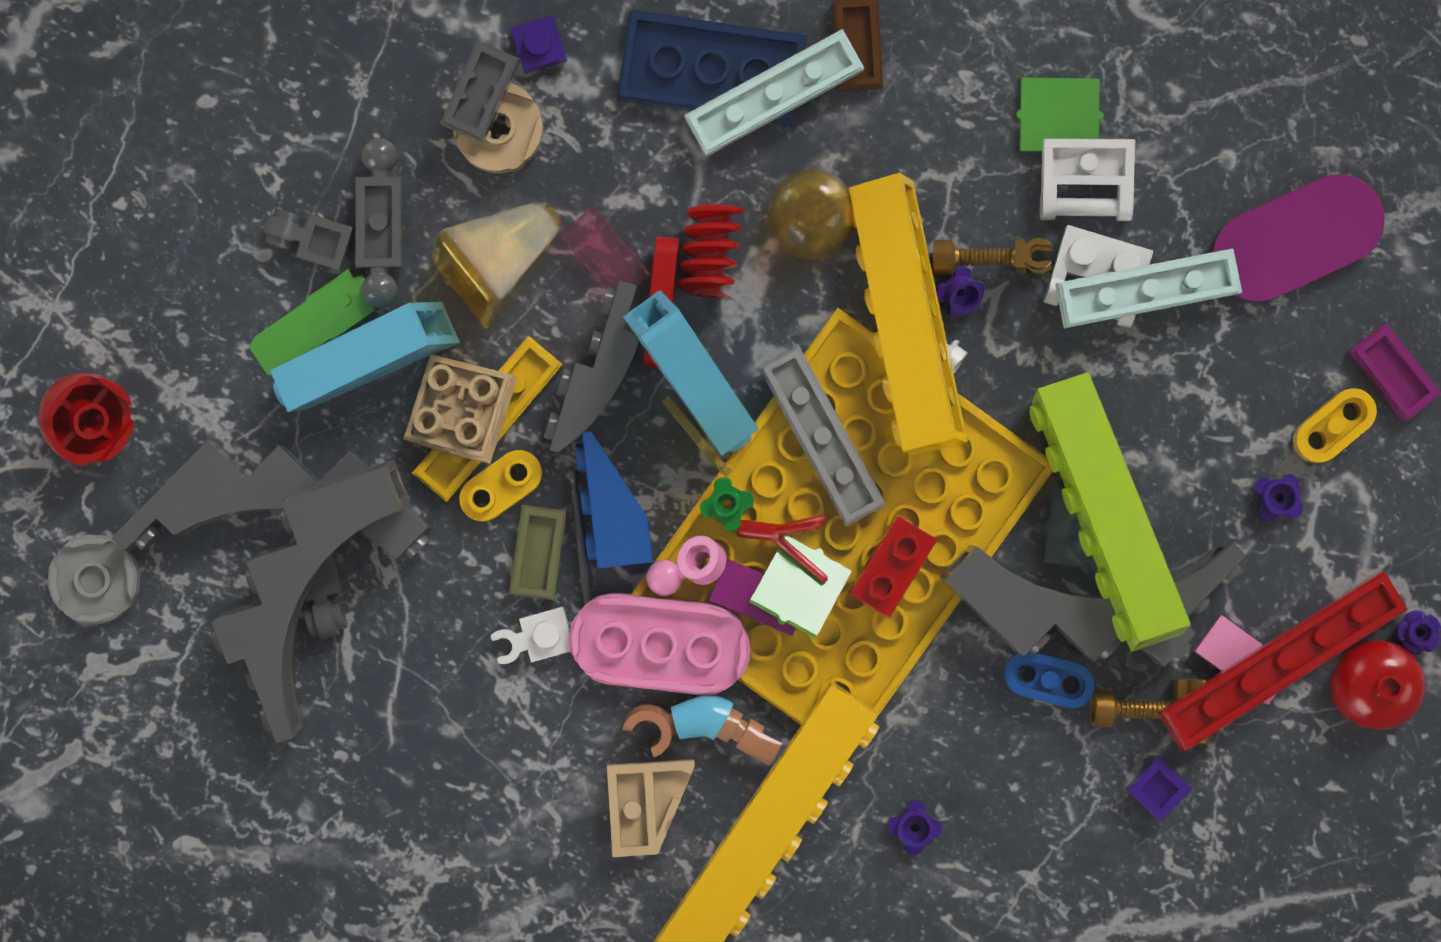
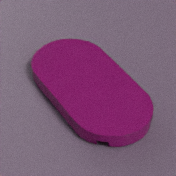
[1211,174,1385,303]

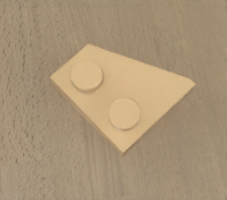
[607,759,695,857]

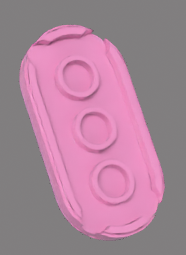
[569,593,751,695]

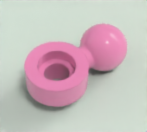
[646,536,726,596]

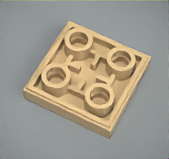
[403,354,517,464]

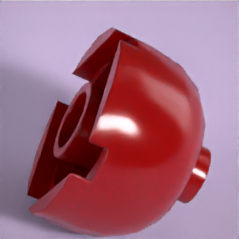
[38,373,134,465]
[1330,640,1426,731]

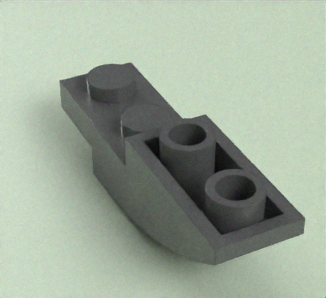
[543,280,639,453]

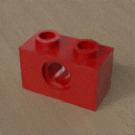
[848,515,938,618]

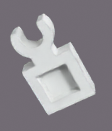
[491,606,572,664]

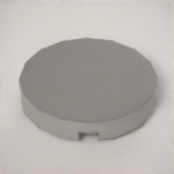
[47,535,141,624]

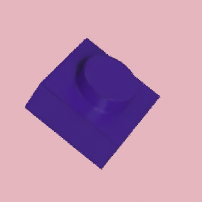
[510,15,567,74]
[1125,756,1192,821]

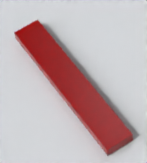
[1158,571,1408,751]

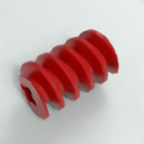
[678,204,744,301]

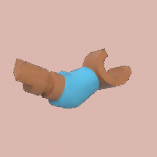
[622,695,782,766]

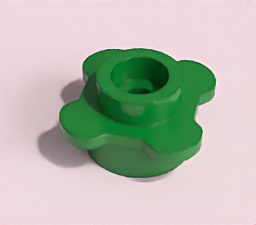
[700,477,754,531]

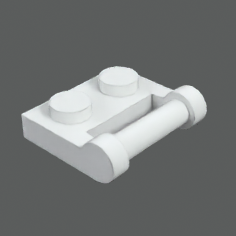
[1040,139,1135,221]
[1043,225,1153,328]

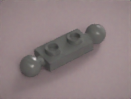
[355,138,403,308]

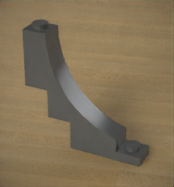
[111,440,433,560]

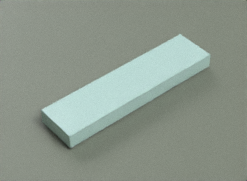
[684,29,864,157]
[1055,249,1242,328]

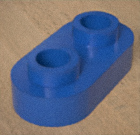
[1003,651,1095,708]

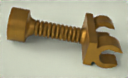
[933,238,1053,276]
[1090,679,1211,743]

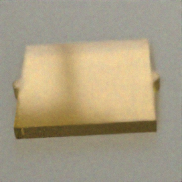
[662,396,732,477]

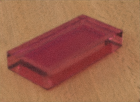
[559,206,651,291]

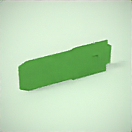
[249,269,375,375]

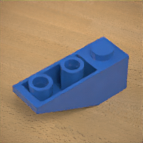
[575,432,653,569]

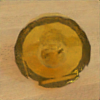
[768,169,855,260]

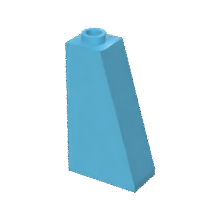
[623,290,758,455]
[270,302,460,412]

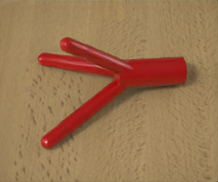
[736,515,828,583]

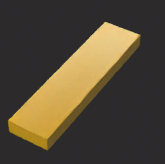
[412,336,564,503]

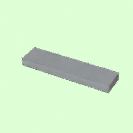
[759,346,886,527]

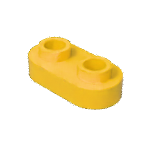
[1293,388,1377,463]
[459,450,543,522]

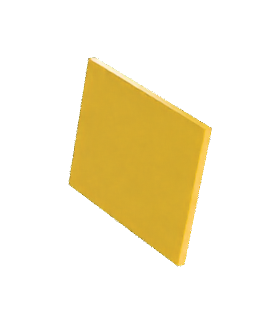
[632,307,1053,725]

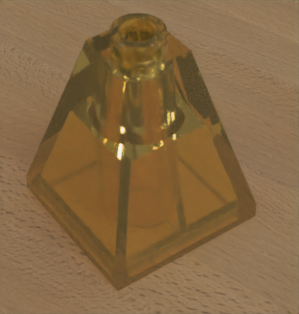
[431,201,563,329]

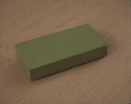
[509,505,568,601]

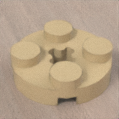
[453,83,544,174]

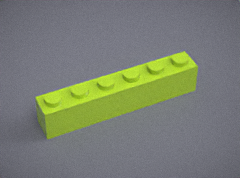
[1029,372,1191,652]

